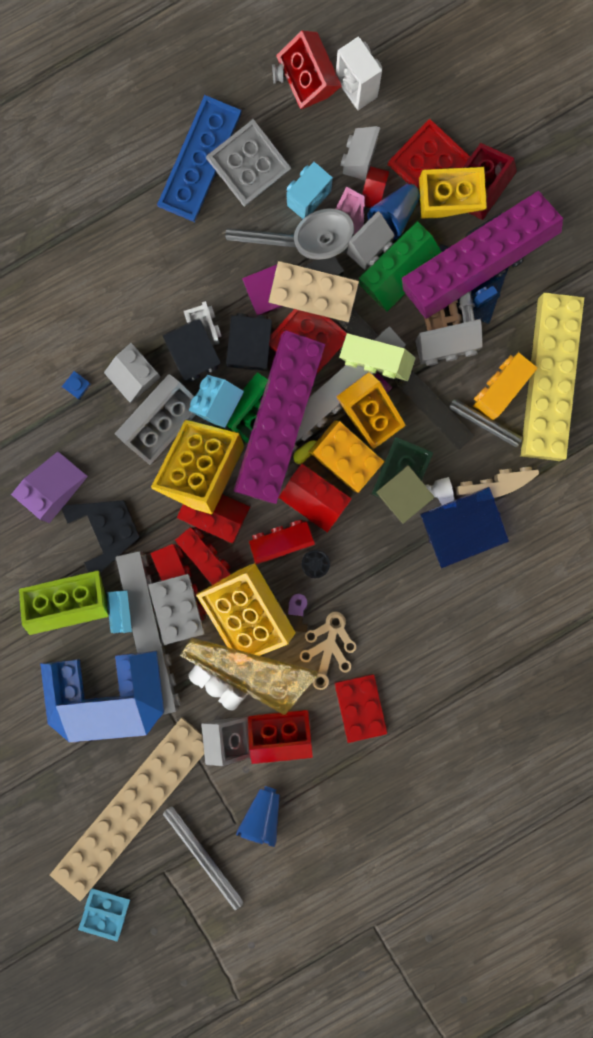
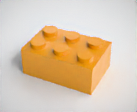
[473,352,538,420]
[336,372,406,449]
[308,421,385,493]

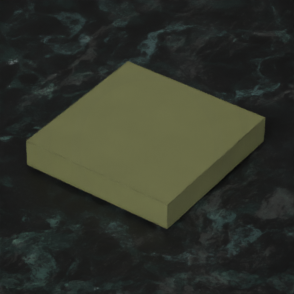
[376,466,435,524]

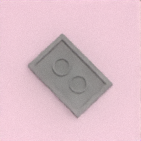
[148,574,205,645]

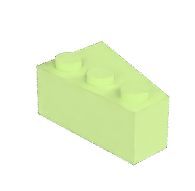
[339,333,415,381]

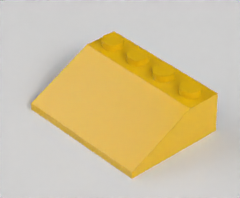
[151,420,244,514]
[197,563,296,664]

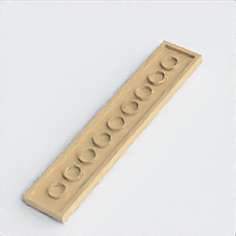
[50,717,204,901]

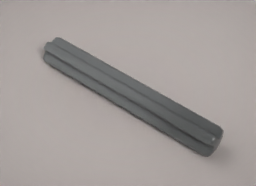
[449,399,522,447]

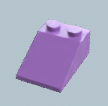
[11,452,88,523]

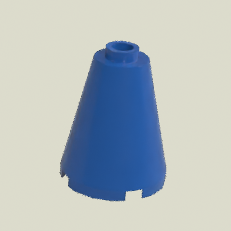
[367,184,420,240]
[236,786,279,847]

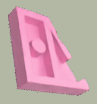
[336,187,364,235]

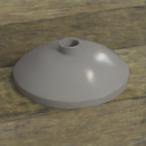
[294,209,355,260]

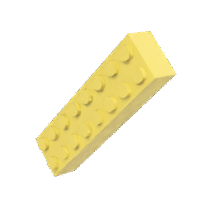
[520,293,584,461]

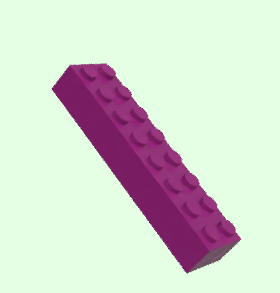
[402,191,563,319]
[234,331,325,504]

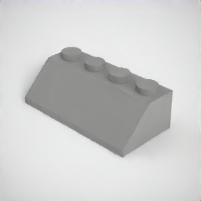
[115,374,195,465]

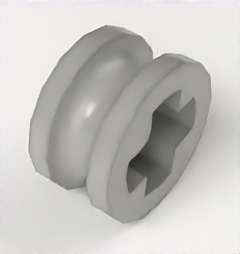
[272,64,284,84]

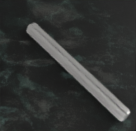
[163,806,243,910]

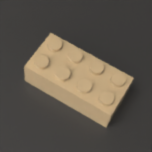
[269,261,359,322]

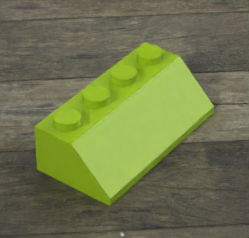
[19,571,109,635]

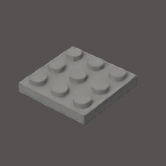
[206,119,291,207]

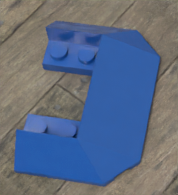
[40,651,164,742]

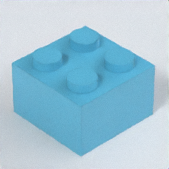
[287,162,333,219]
[188,375,244,428]

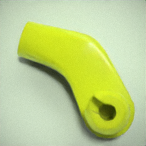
[293,440,317,464]

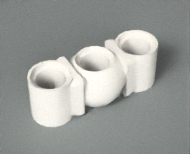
[189,658,247,710]

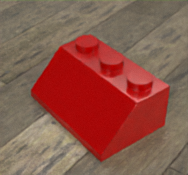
[276,30,342,109]
[278,463,351,533]
[177,494,250,544]
[249,519,315,564]
[248,710,313,764]

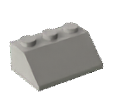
[415,319,482,366]

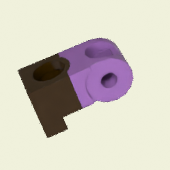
[288,594,308,632]

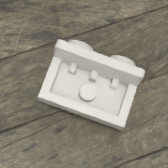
[184,301,221,346]

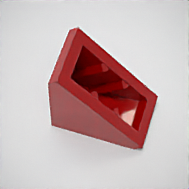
[362,166,389,208]

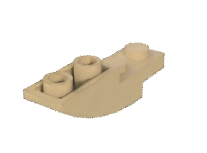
[455,467,539,501]

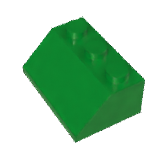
[226,373,268,444]

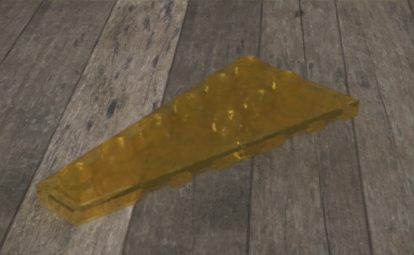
[180,637,318,715]

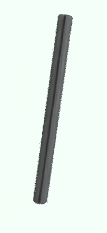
[225,228,384,257]

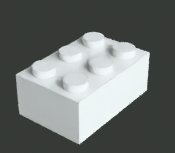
[336,36,382,110]

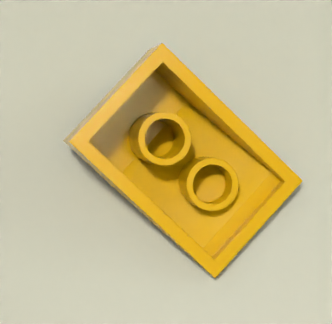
[419,167,486,219]

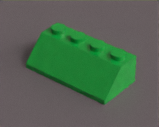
[359,221,442,312]

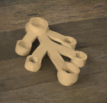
[300,612,356,690]

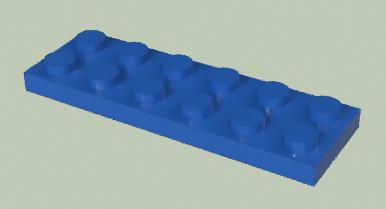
[157,95,242,222]

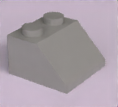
[340,126,380,181]
[347,211,394,270]
[104,343,161,403]
[202,717,251,766]

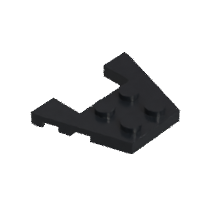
[61,500,141,573]

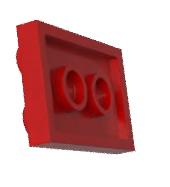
[334,674,387,743]

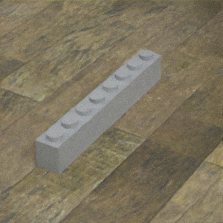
[292,326,406,452]
[116,551,180,715]

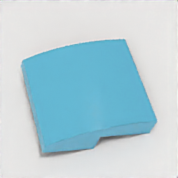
[106,590,132,633]
[78,888,130,942]

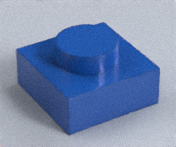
[473,286,498,308]
[62,371,91,400]

